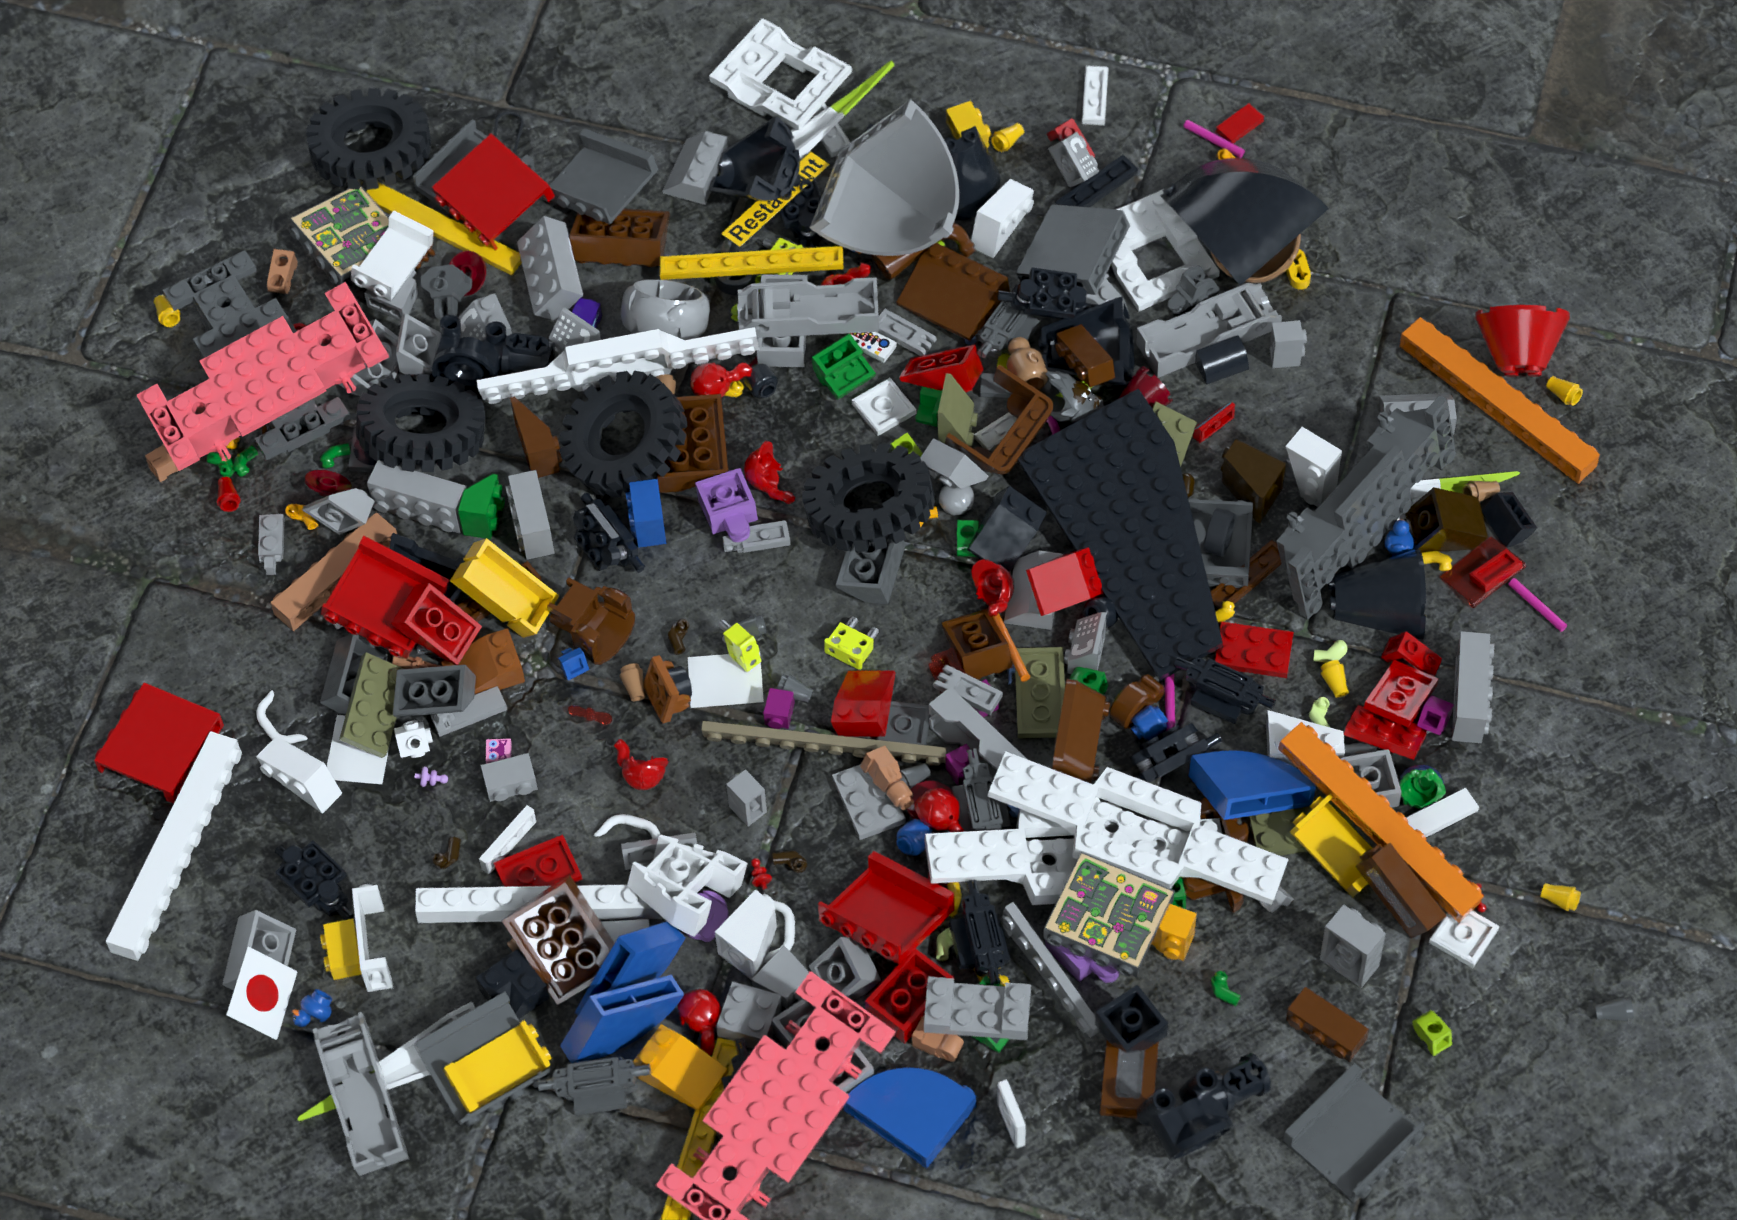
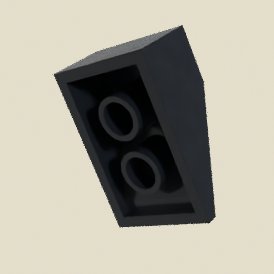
[967,486,1047,572]

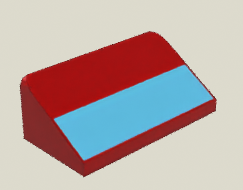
[1192,402,1235,443]

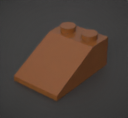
[441,628,525,695]

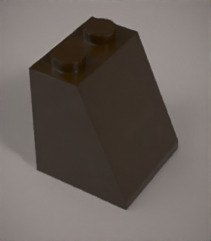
[1220,439,1286,523]
[1405,487,1488,553]

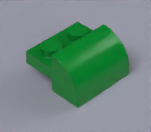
[812,334,876,400]

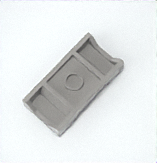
[924,977,1031,1040]

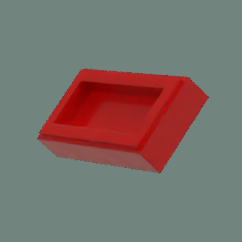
[1216,103,1264,144]
[1469,549,1522,593]

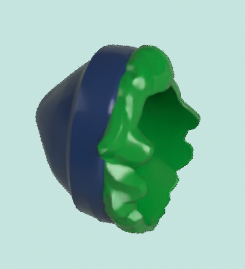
[1399,765,1446,808]

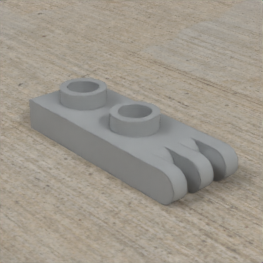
[878,309,937,356]
[933,665,1003,715]

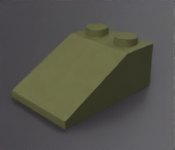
[938,373,978,447]

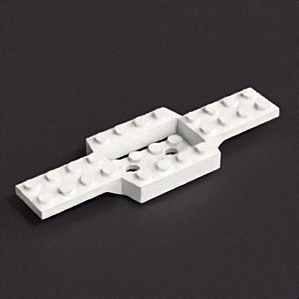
[477,327,759,404]
[988,751,1288,905]
[924,802,1222,905]

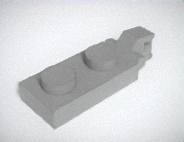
[258,514,284,575]
[723,520,790,553]

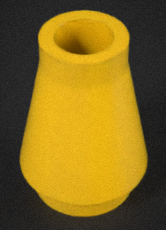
[991,123,1024,152]
[154,295,180,327]
[1546,376,1583,406]
[1321,660,1349,698]
[1541,883,1581,911]

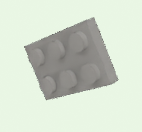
[832,764,906,840]

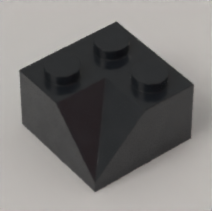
[476,949,549,1020]
[1095,985,1168,1053]

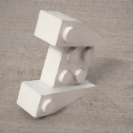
[627,835,747,937]

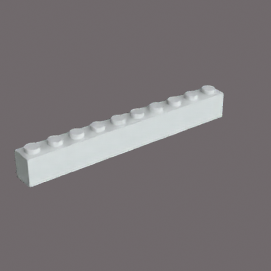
[106,731,242,961]
[416,885,664,923]

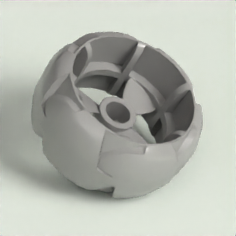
[620,279,710,340]

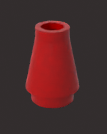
[217,477,241,512]

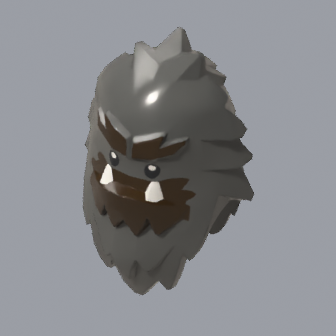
[1043,371,1104,425]

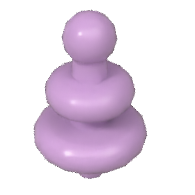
[415,767,448,787]

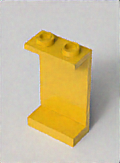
[1290,794,1372,898]
[443,1020,552,1114]

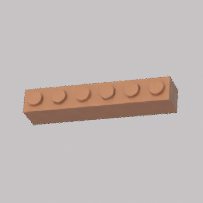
[270,512,397,631]

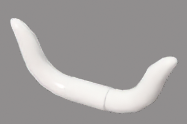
[256,690,308,744]
[594,814,660,839]
[764,900,795,963]

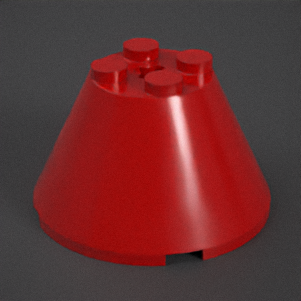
[1475,305,1570,377]

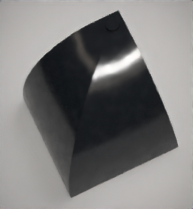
[1160,158,1329,285]

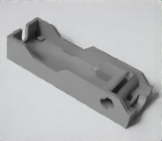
[737,277,879,338]
[1136,283,1282,378]
[929,687,1028,779]
[313,1012,409,1176]

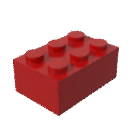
[865,948,954,1044]

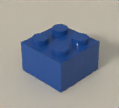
[626,479,666,548]

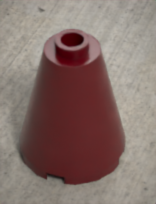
[1117,366,1173,407]

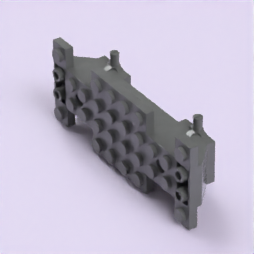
[162,250,351,460]
[1276,395,1456,620]

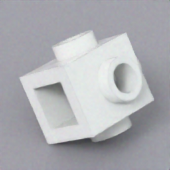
[394,720,433,758]

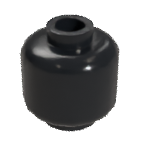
[743,363,778,398]
[1083,597,1118,628]

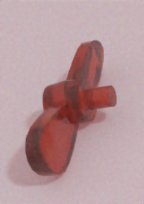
[568,705,612,725]

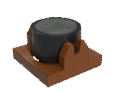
[644,655,692,723]

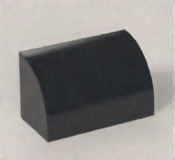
[1195,335,1249,385]
[1482,492,1537,548]

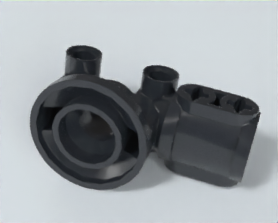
[432,315,555,397]
[1136,1053,1271,1161]

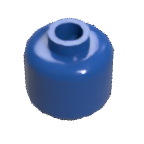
[1131,705,1168,741]
[897,819,933,856]

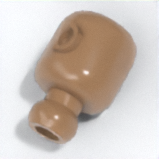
[1007,337,1048,390]

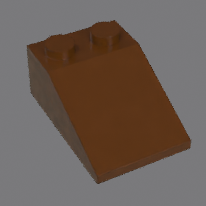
[510,397,562,478]
[941,609,1013,680]

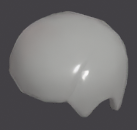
[939,484,975,516]

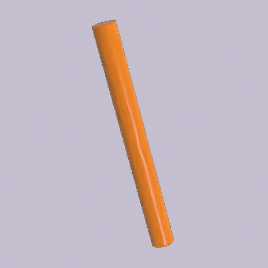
[992,613,1030,682]

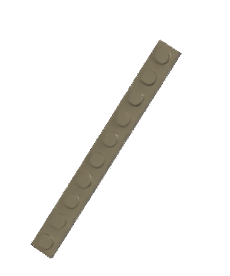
[701,721,948,766]

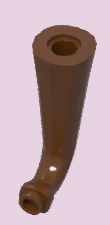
[872,223,976,281]

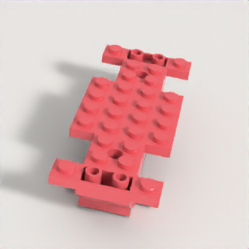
[137,282,389,471]
[656,971,896,1220]

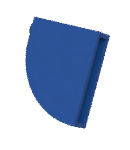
[1188,751,1316,820]
[575,922,686,1015]
[560,975,684,1064]
[844,1068,976,1169]

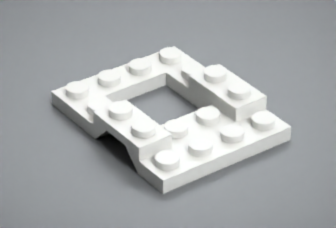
[709,18,852,130]
[1111,190,1219,312]

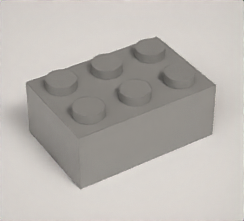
[505,470,555,560]
[1320,905,1386,988]

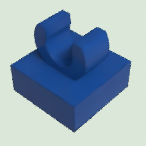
[558,647,589,680]

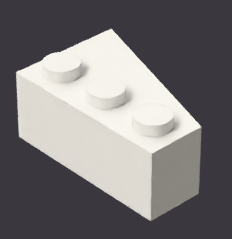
[1266,710,1345,767]
[256,736,342,814]

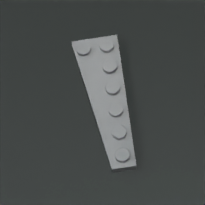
[1001,902,1099,1038]

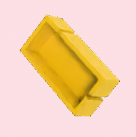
[450,538,559,638]

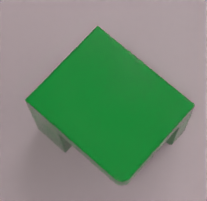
[915,386,942,427]

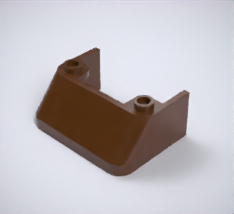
[945,364,1053,474]
[1053,679,1110,784]

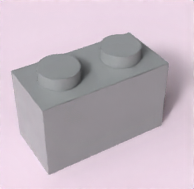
[1269,320,1307,368]
[481,753,538,802]
[726,769,767,826]

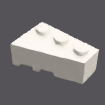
[971,179,1034,258]
[1286,427,1342,507]

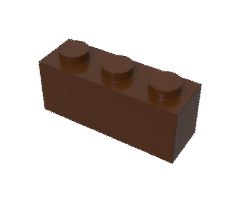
[1055,324,1115,387]
[1286,987,1369,1062]

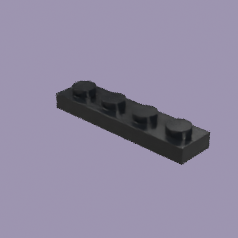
[1055,155,1138,207]

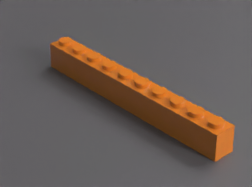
[1400,317,1600,484]
[1278,722,1484,923]

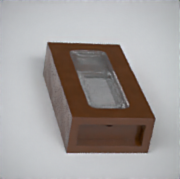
[1355,843,1446,939]
[1100,1041,1159,1119]

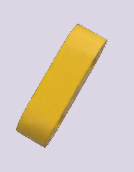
[1286,249,1311,290]

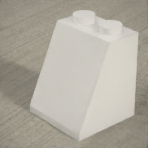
[715,890,777,980]

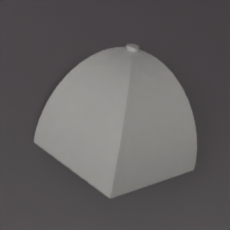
[810,99,959,256]

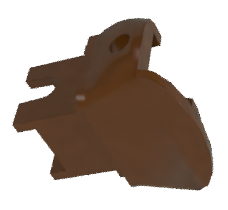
[547,577,635,665]

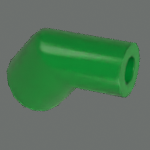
[320,443,351,469]
[233,445,258,477]
[207,452,234,477]
[1211,971,1241,1007]

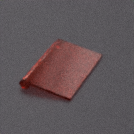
[1440,536,1527,608]

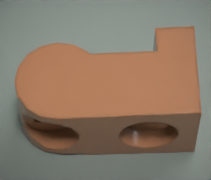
[267,249,298,294]
[912,1017,964,1062]

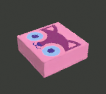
[486,739,512,764]

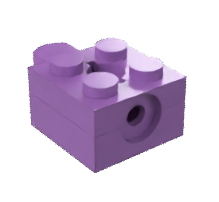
[695,468,758,542]
[1045,940,1119,983]

